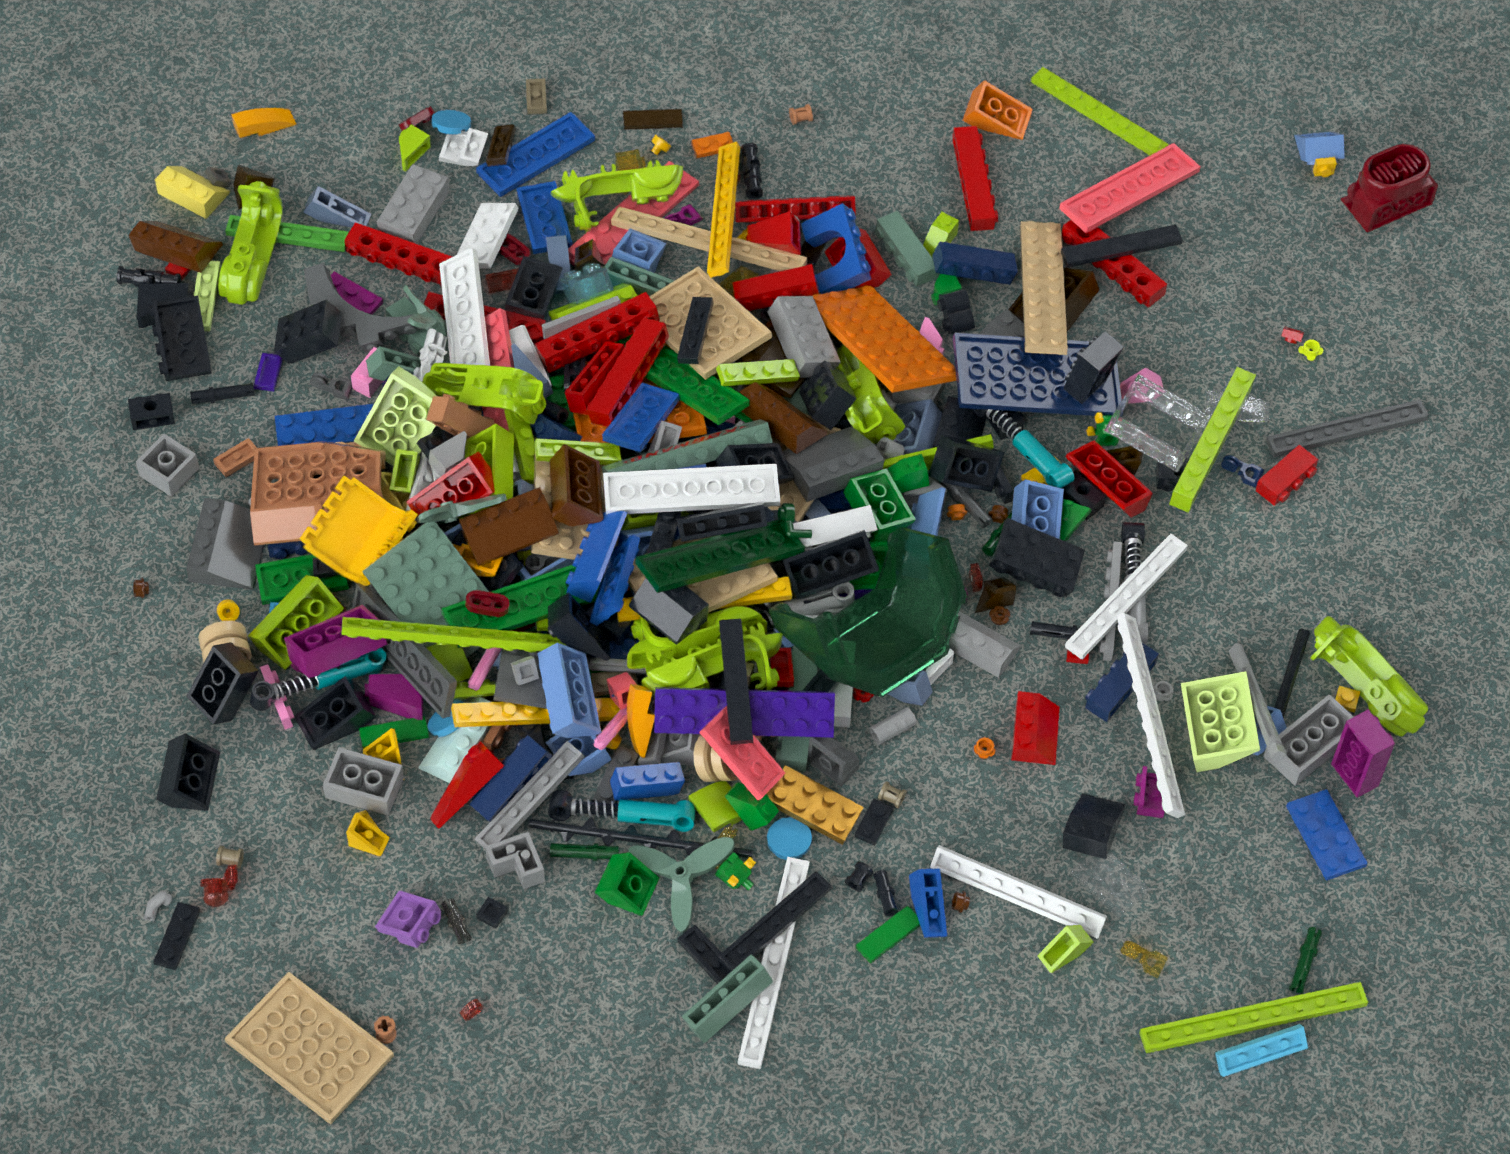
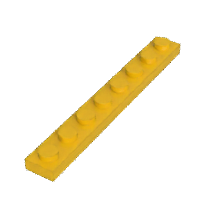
[617,577,792,622]
[451,698,620,727]

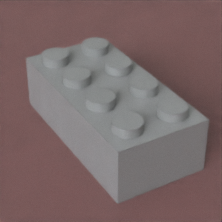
[377,164,450,244]
[768,296,840,378]
[1263,694,1354,786]

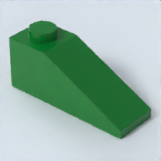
[887,454,930,493]

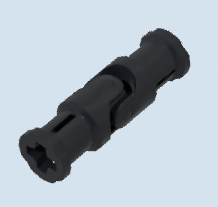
[741,143,763,199]
[116,266,181,287]

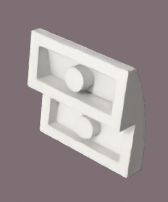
[438,128,488,166]

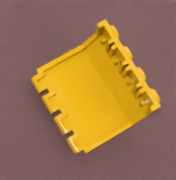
[299,476,418,586]

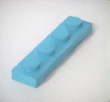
[1215,1024,1308,1077]

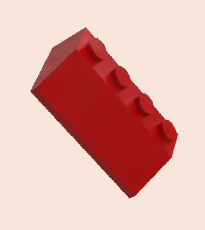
[1065,440,1153,518]

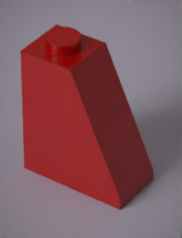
[746,211,801,255]

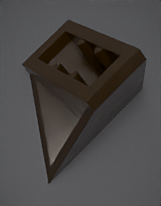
[233,165,275,210]
[571,239,605,283]
[974,577,1016,613]

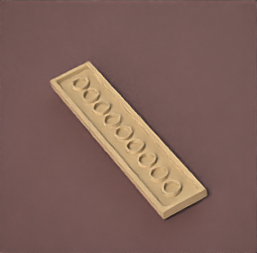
[1020,221,1068,355]

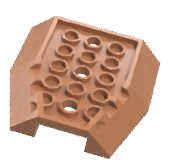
[250,441,386,545]

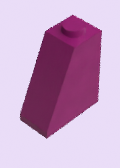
[365,674,423,720]

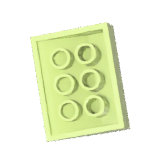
[354,366,436,466]
[1181,671,1260,772]

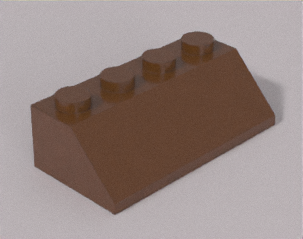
[129,221,223,273]
[739,382,827,454]
[550,444,603,527]
[459,487,559,567]

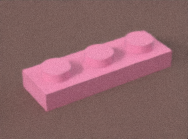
[260,664,294,729]

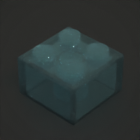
[559,263,614,304]

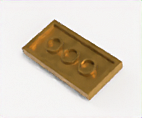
[767,765,864,845]

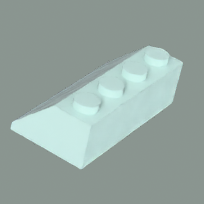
[418,697,491,783]

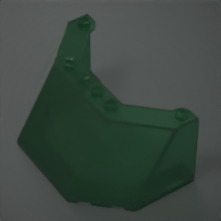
[769,527,967,697]

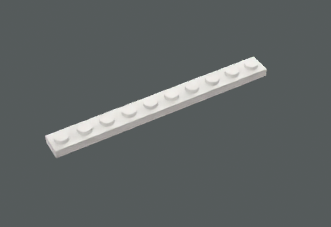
[1117,613,1185,818]
[738,857,810,1069]

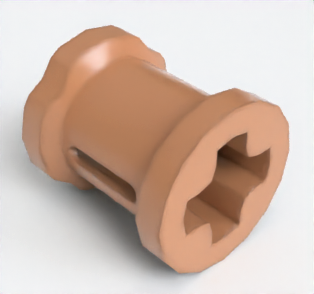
[789,104,813,125]
[374,1016,397,1044]

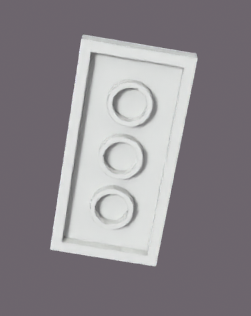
[457,203,519,269]

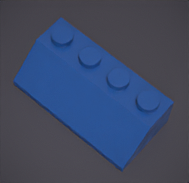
[565,511,628,602]

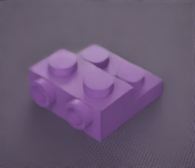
[375,890,441,948]

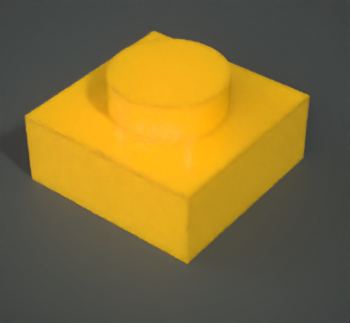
[1313,157,1337,177]
[1335,685,1360,713]

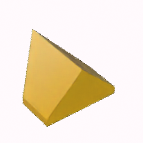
[363,728,404,780]
[346,810,390,857]

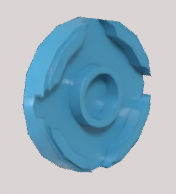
[431,110,471,134]
[428,700,464,737]
[767,817,812,860]

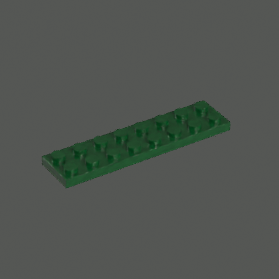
[635,520,806,593]

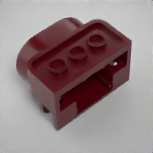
[1340,144,1438,233]

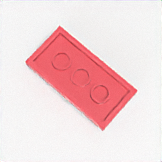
[699,706,786,801]

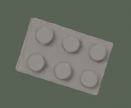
[323,747,404,816]

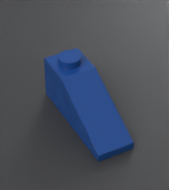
[909,869,947,938]

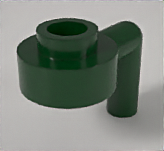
[777,503,812,538]

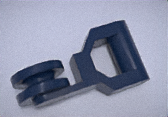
[1221,455,1264,488]

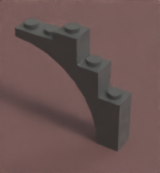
[304,263,423,353]

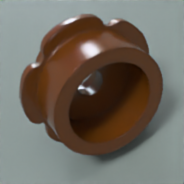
[988,505,1009,524]
[133,577,149,598]
[989,606,1011,625]
[952,891,970,913]

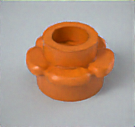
[946,504,967,521]
[974,738,996,759]

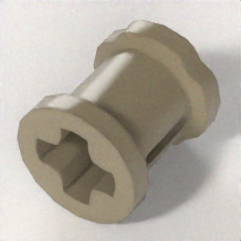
[878,781,907,809]
[216,846,244,869]

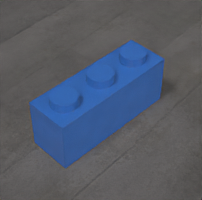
[610,762,685,801]

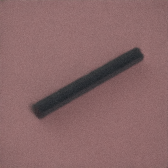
[1274,628,1310,718]

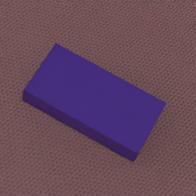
[253,353,283,391]

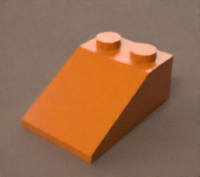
[963,80,1033,140]

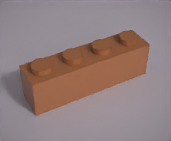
[426,394,496,440]

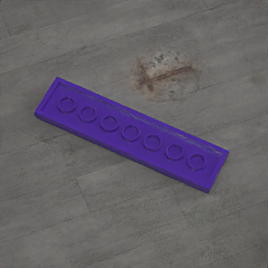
[654,687,835,738]

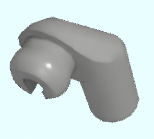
[144,891,172,921]

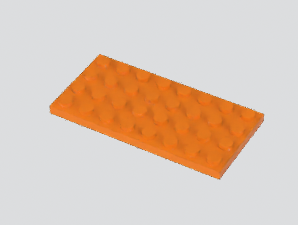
[813,286,957,393]

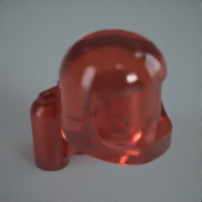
[200,865,238,907]

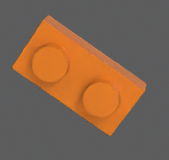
[691,132,733,158]

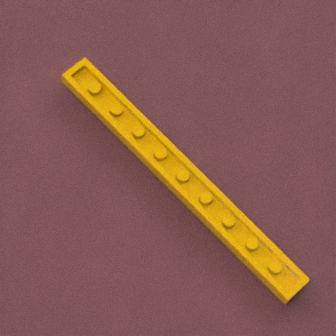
[707,141,740,278]

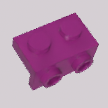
[1133,766,1165,818]

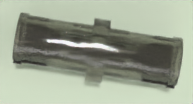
[441,898,472,945]

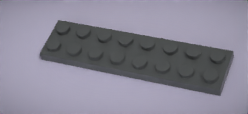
[352,583,457,718]

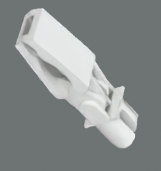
[413,328,447,382]

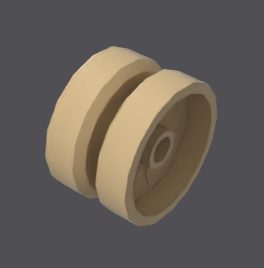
[198,621,252,662]
[694,735,739,782]

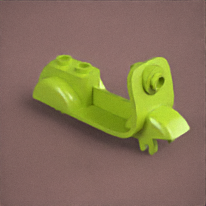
[550,160,683,233]
[218,181,283,305]
[837,344,905,444]
[422,363,546,424]
[627,606,767,675]
[1310,616,1428,737]
[642,622,783,699]

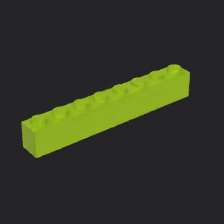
[1169,367,1256,513]

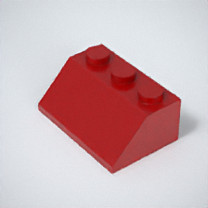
[824,228,892,289]
[1011,691,1060,765]

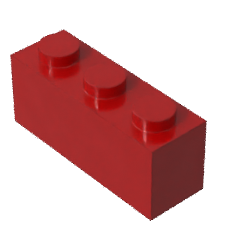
[1255,445,1318,506]

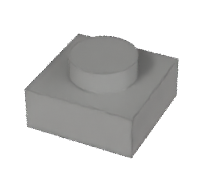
[511,656,539,685]

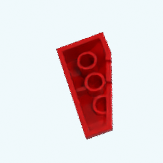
[406,451,495,517]
[430,741,504,829]

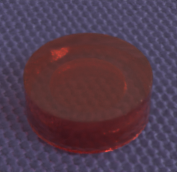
[459,999,483,1021]

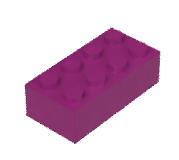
[284,605,387,678]
[1331,710,1395,798]

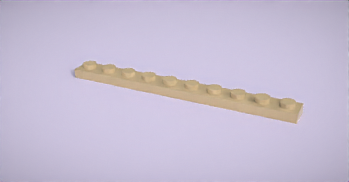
[611,206,807,271]

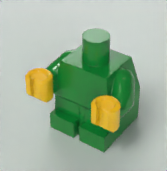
[1086,412,1123,446]
[715,852,756,891]

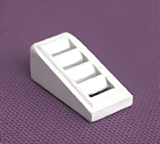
[926,643,954,685]

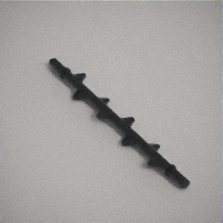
[529,818,753,858]

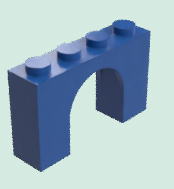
[801,203,871,294]

